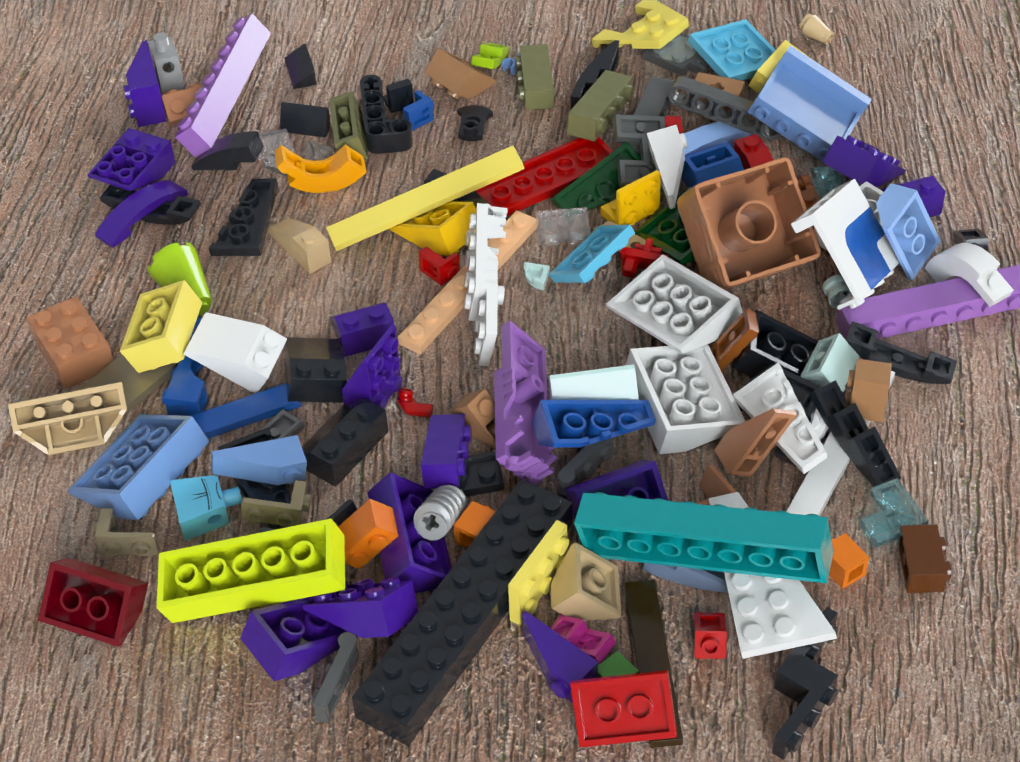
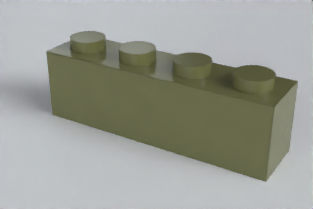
[567,70,634,142]

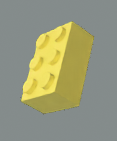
[120,280,202,373]

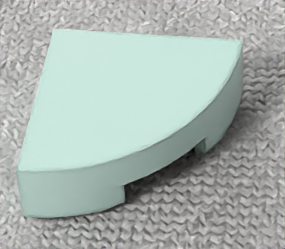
[524,262,550,290]

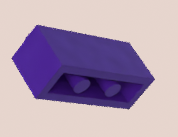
[421,414,472,489]

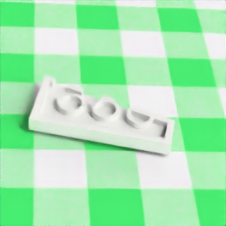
[733,362,827,474]

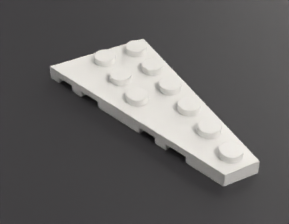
[709,492,837,659]

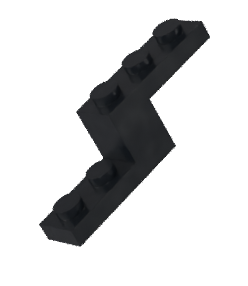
[772,607,839,760]

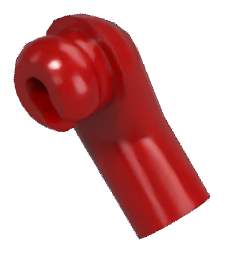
[397,388,433,418]

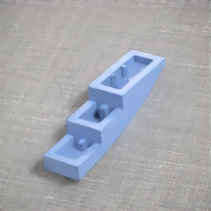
[684,122,753,156]

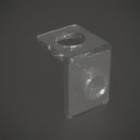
[299,141,337,161]

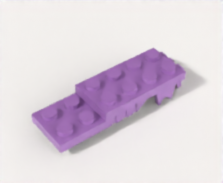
[494,321,558,485]

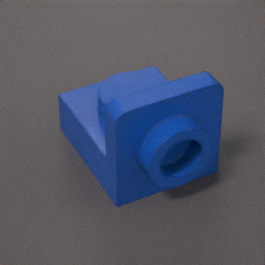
[403,90,434,131]

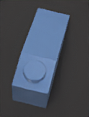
[211,435,307,485]

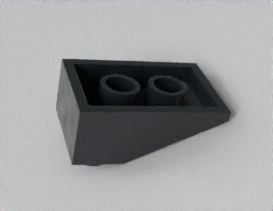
[732,309,818,378]
[284,337,347,403]

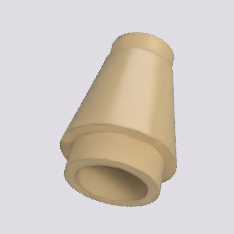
[799,13,835,45]

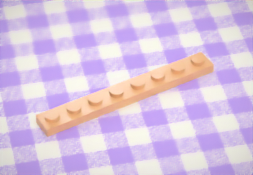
[398,210,538,355]

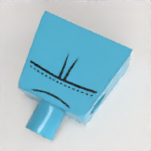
[170,475,242,541]

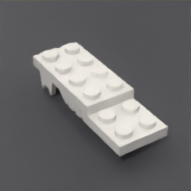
[464,203,507,366]

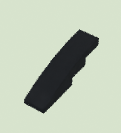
[571,40,619,109]
[809,380,901,491]

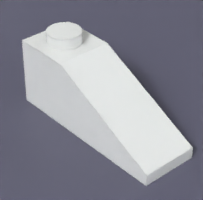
[647,125,688,209]

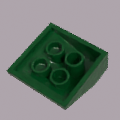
[634,186,695,264]

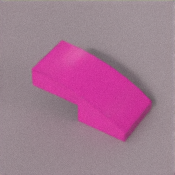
[550,615,616,665]

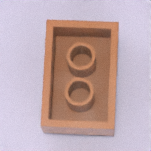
[26,296,113,389]

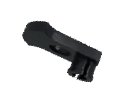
[457,105,493,141]

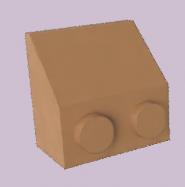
[424,48,496,100]

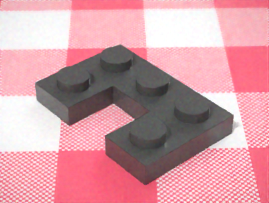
[613,114,665,189]

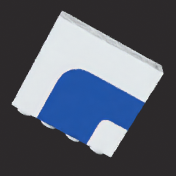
[791,179,900,310]

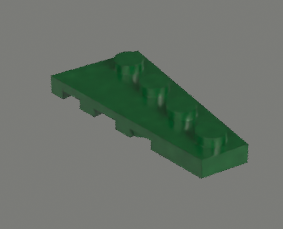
[551,142,641,220]

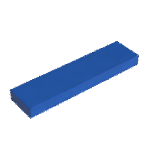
[191,383,302,439]

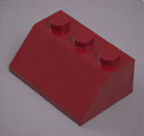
[38,558,148,647]

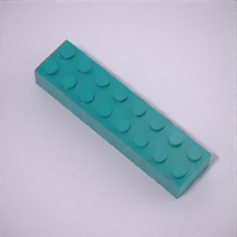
[574,492,834,583]

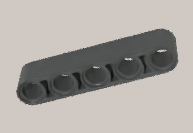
[620,76,675,158]
[668,77,781,141]

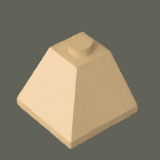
[551,542,622,620]

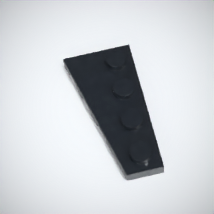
[209,178,278,256]
[218,427,291,529]

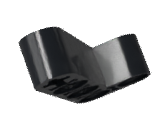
[360,75,413,154]

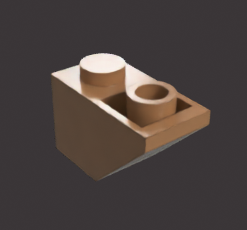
[450,388,496,450]

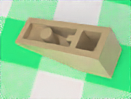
[267,218,331,274]

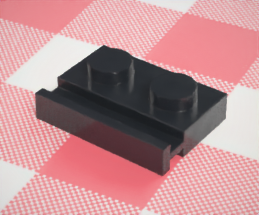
[459,451,504,497]

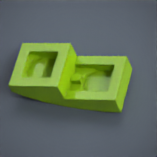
[471,42,510,69]

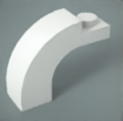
[925,243,1014,307]

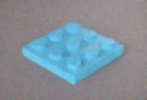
[687,19,775,81]

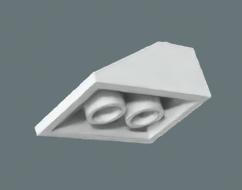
[183,312,287,394]

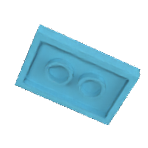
[549,225,635,283]

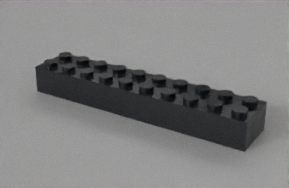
[352,479,573,746]

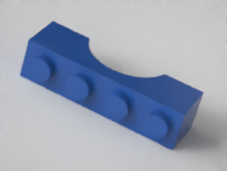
[162,318,209,416]

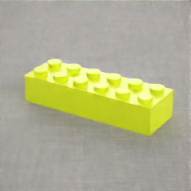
[157,519,345,623]

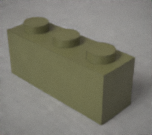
[515,44,554,110]
[329,91,368,160]

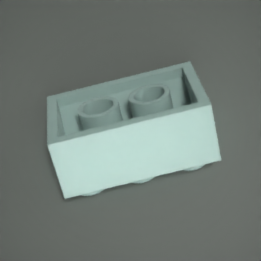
[549,364,639,400]

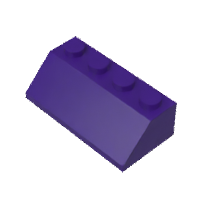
[367,472,452,593]

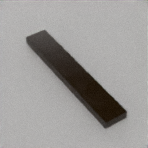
[624,580,683,748]

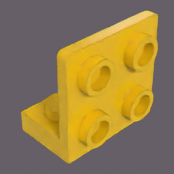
[600,170,661,225]

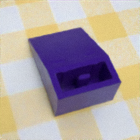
[88,128,176,191]
[822,135,906,187]
[342,324,403,409]
[302,577,418,638]

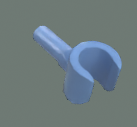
[502,52,520,75]

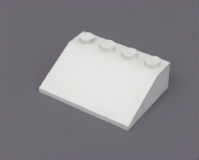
[606,254,743,354]
[625,344,745,454]

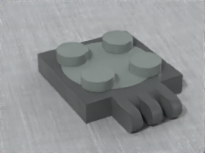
[643,33,710,76]

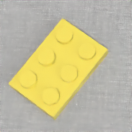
[508,520,569,626]

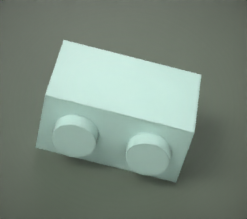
[800,333,859,393]

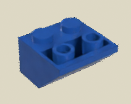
[681,142,744,188]

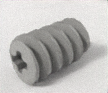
[413,485,468,540]

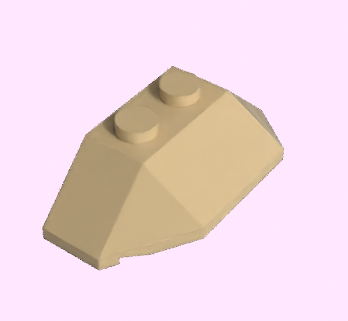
[8,382,128,456]

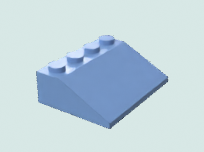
[67,414,210,520]

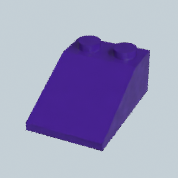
[124,41,167,127]
[240,596,357,681]

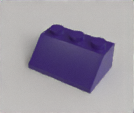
[565,460,668,518]

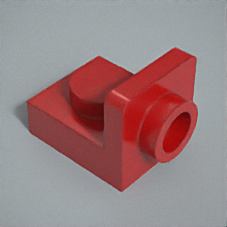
[419,246,460,286]
[694,612,727,659]

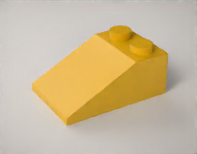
[389,201,476,257]

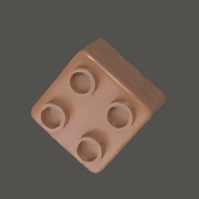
[677,157,821,290]

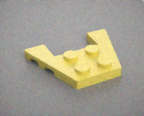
[591,0,689,49]

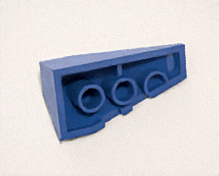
[532,400,656,447]

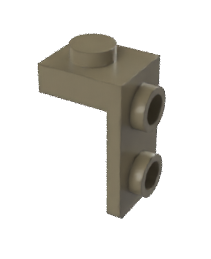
[241,480,311,527]
[93,508,159,556]

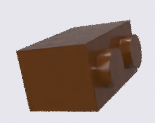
[897,525,951,593]

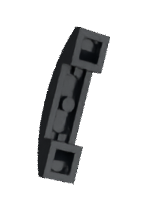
[100,185,201,225]
[846,321,957,384]

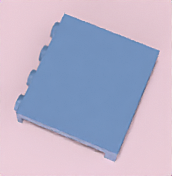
[748,45,872,161]

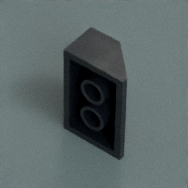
[302,398,388,487]

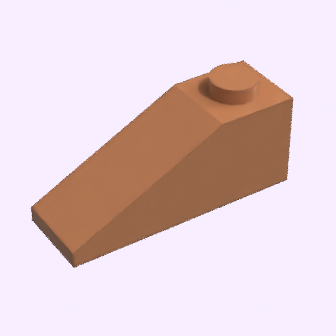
[714,408,797,477]

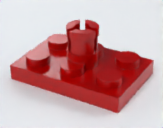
[570,670,678,748]

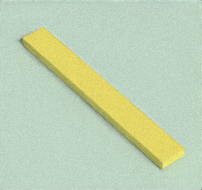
[326,146,524,251]

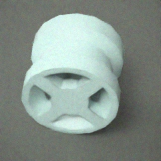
[822,275,851,309]

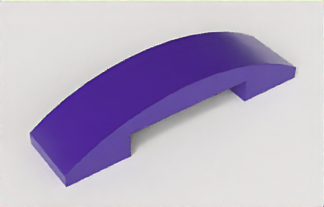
[95,180,188,248]

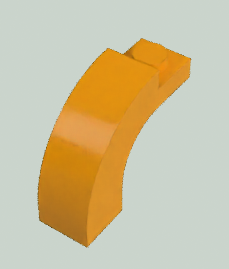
[275,144,367,193]

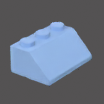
[876,183,941,280]

